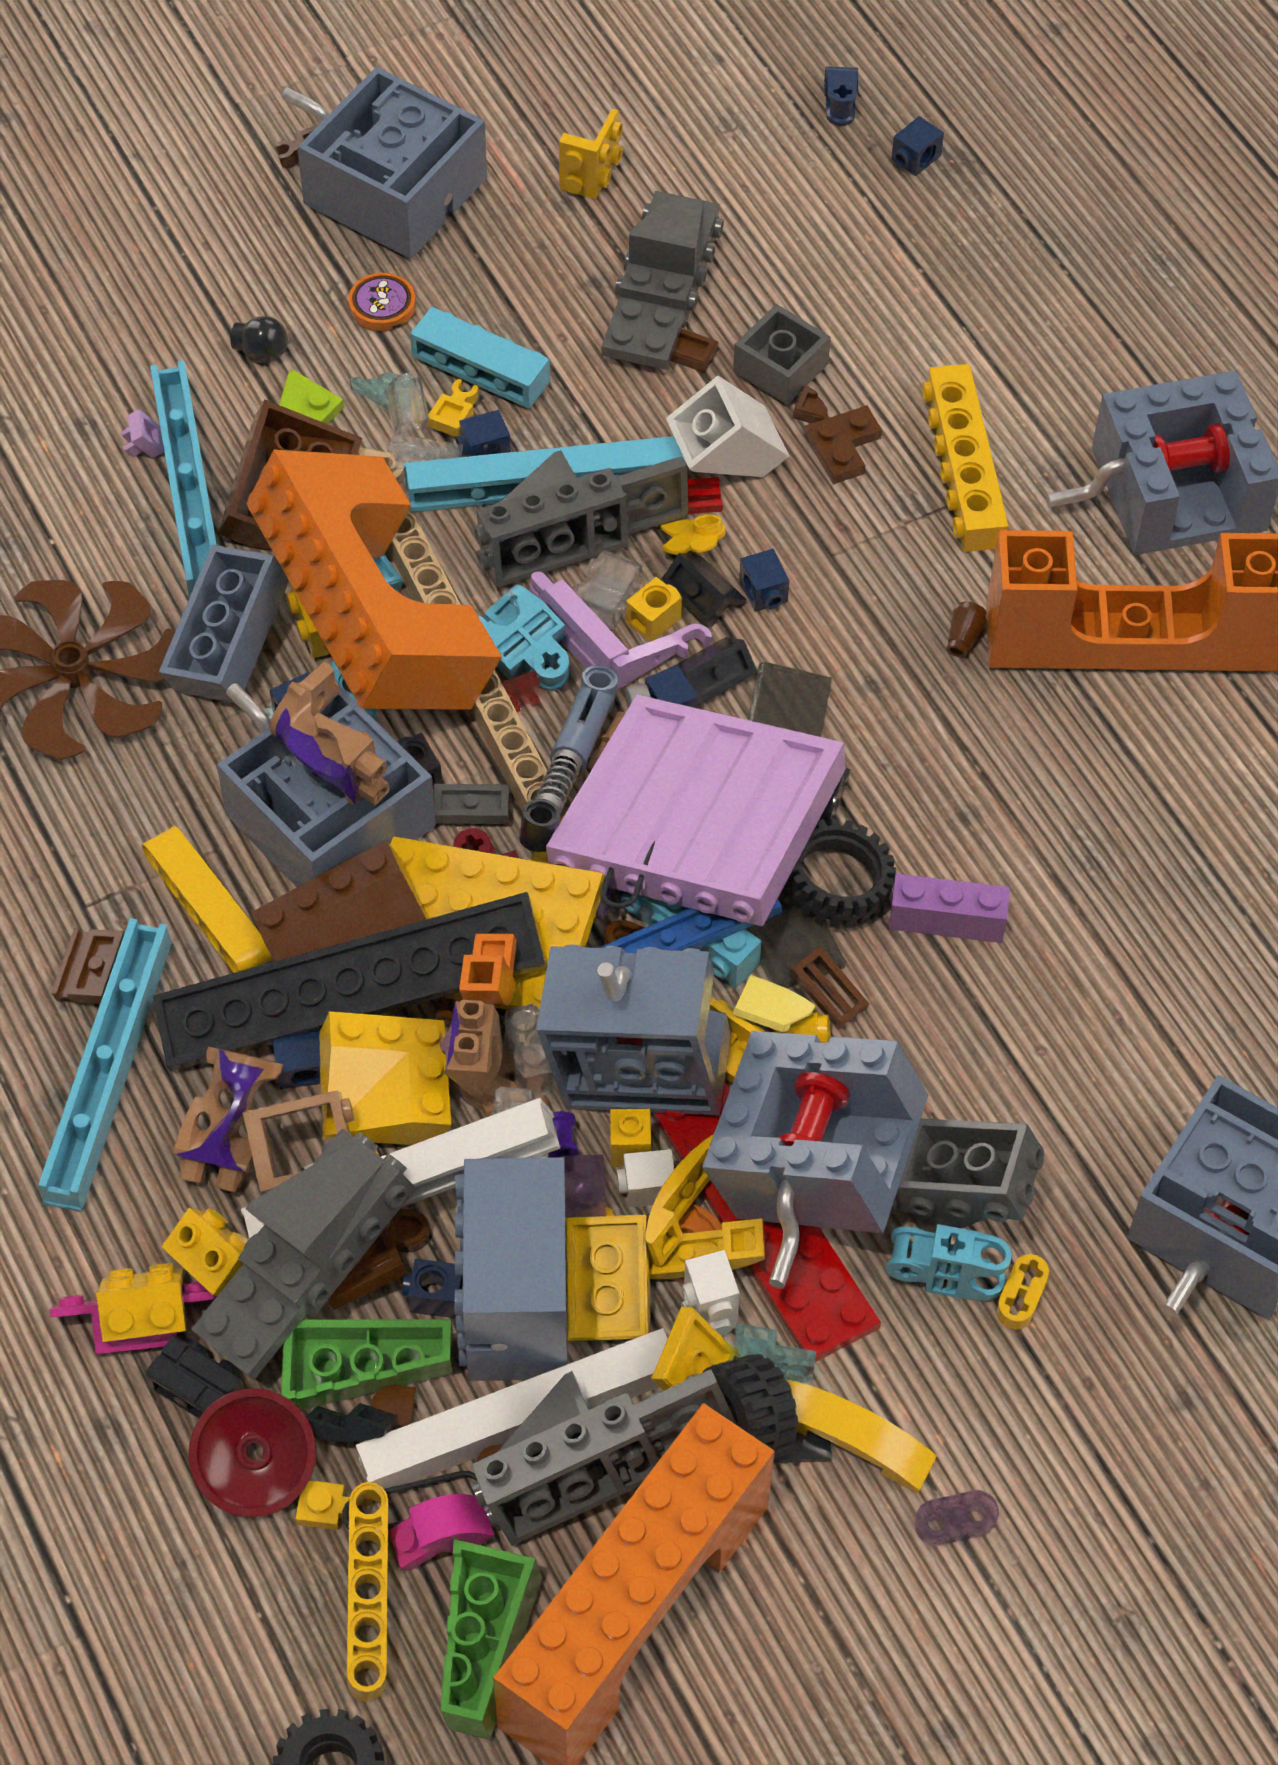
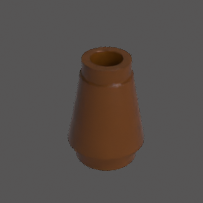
[946,601,987,658]

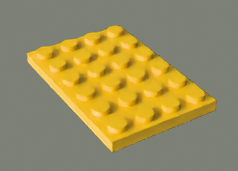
[390,836,606,1016]

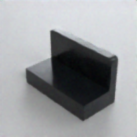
[660,553,747,626]
[674,637,758,705]

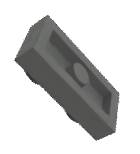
[434,784,509,824]

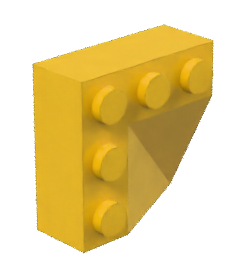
[319,1011,451,1145]

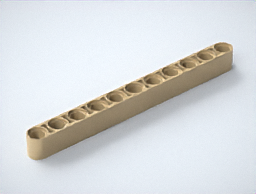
[387,512,547,812]

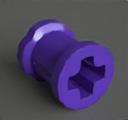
[548,1111,579,1162]

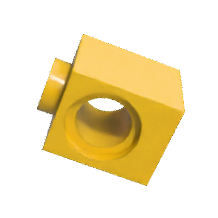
[626,577,682,642]
[610,1109,651,1167]

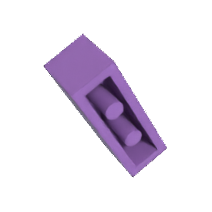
[889,874,1010,943]

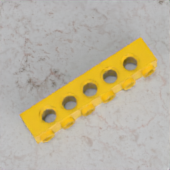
[922,364,1009,552]

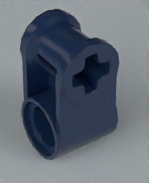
[824,66,858,126]

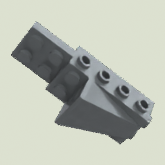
[601,191,724,370]
[473,450,688,588]
[890,1118,1044,1233]
[192,1129,416,1379]
[471,1369,737,1546]

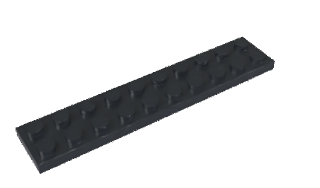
[152,892,547,1072]

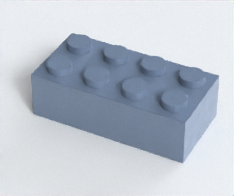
[159,545,289,703]

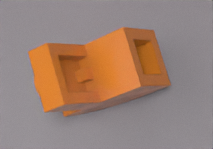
[459,934,517,1006]

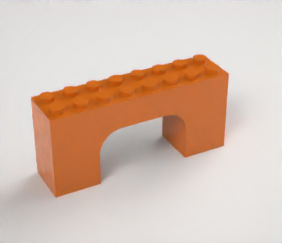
[246,450,502,709]
[985,530,1278,671]
[493,1403,775,1765]

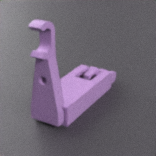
[529,571,712,690]

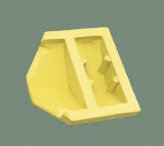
[733,975,817,1032]

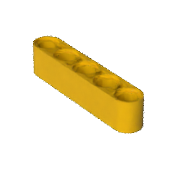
[141,826,273,973]
[347,1482,388,1702]

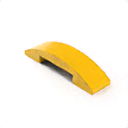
[646,1134,714,1267]
[649,1218,765,1279]
[787,1380,937,1493]

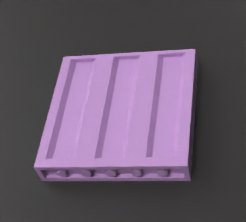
[546,695,846,926]

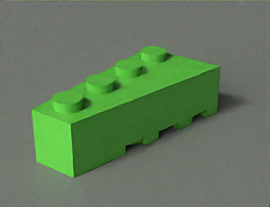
[281,1319,454,1410]
[440,1539,542,1740]

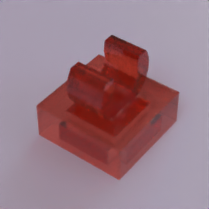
[501,670,540,713]

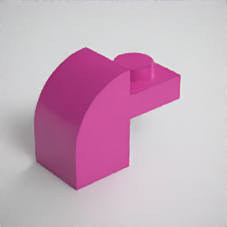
[389,1494,495,1570]

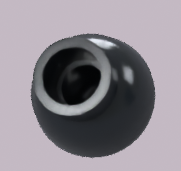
[230,316,288,363]

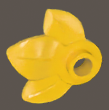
[661,514,726,555]

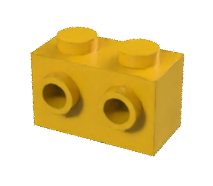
[161,1207,248,1296]

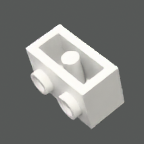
[681,1250,740,1336]

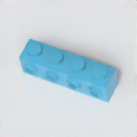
[410,307,550,409]
[619,890,762,989]

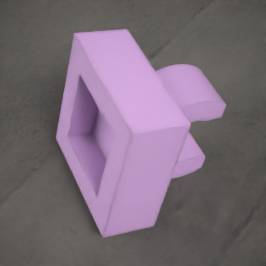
[121,409,164,459]

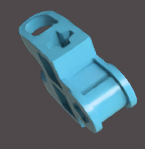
[478,585,569,691]
[886,1224,1012,1301]

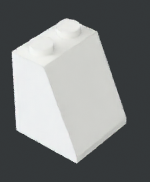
[666,376,789,477]

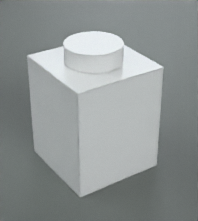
[617,1149,674,1208]

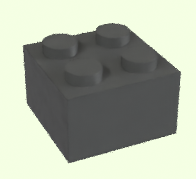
[733,304,831,404]

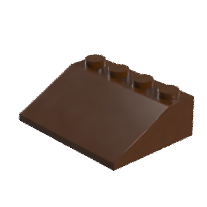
[218,399,362,550]
[251,839,429,962]

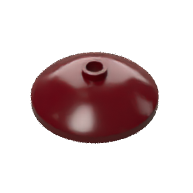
[189,1388,316,1517]

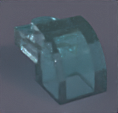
[734,1324,816,1383]

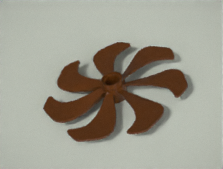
[0,580,175,760]

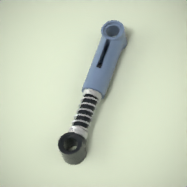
[519,665,618,852]

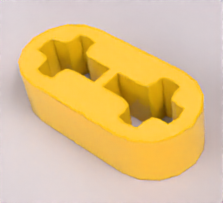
[996,1254,1049,1330]

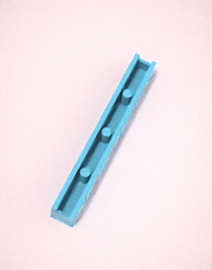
[150,361,217,598]
[404,436,685,512]
[38,918,172,1212]

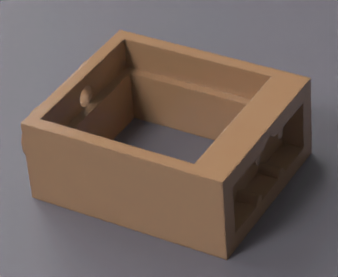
[243,1090,354,1193]

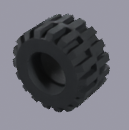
[702,1354,798,1458]
[272,1708,386,1765]

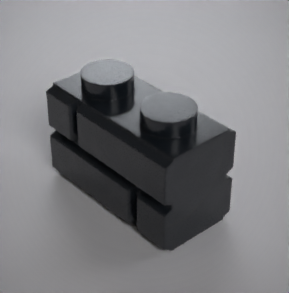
[145,1336,244,1419]

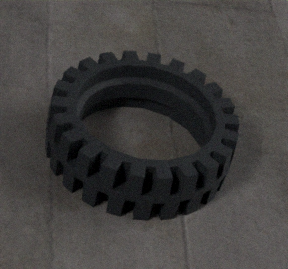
[783,818,896,928]

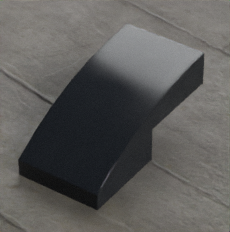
[306,1403,398,1442]

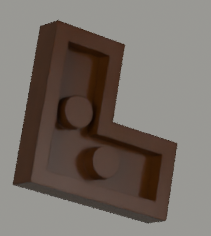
[804,405,882,484]

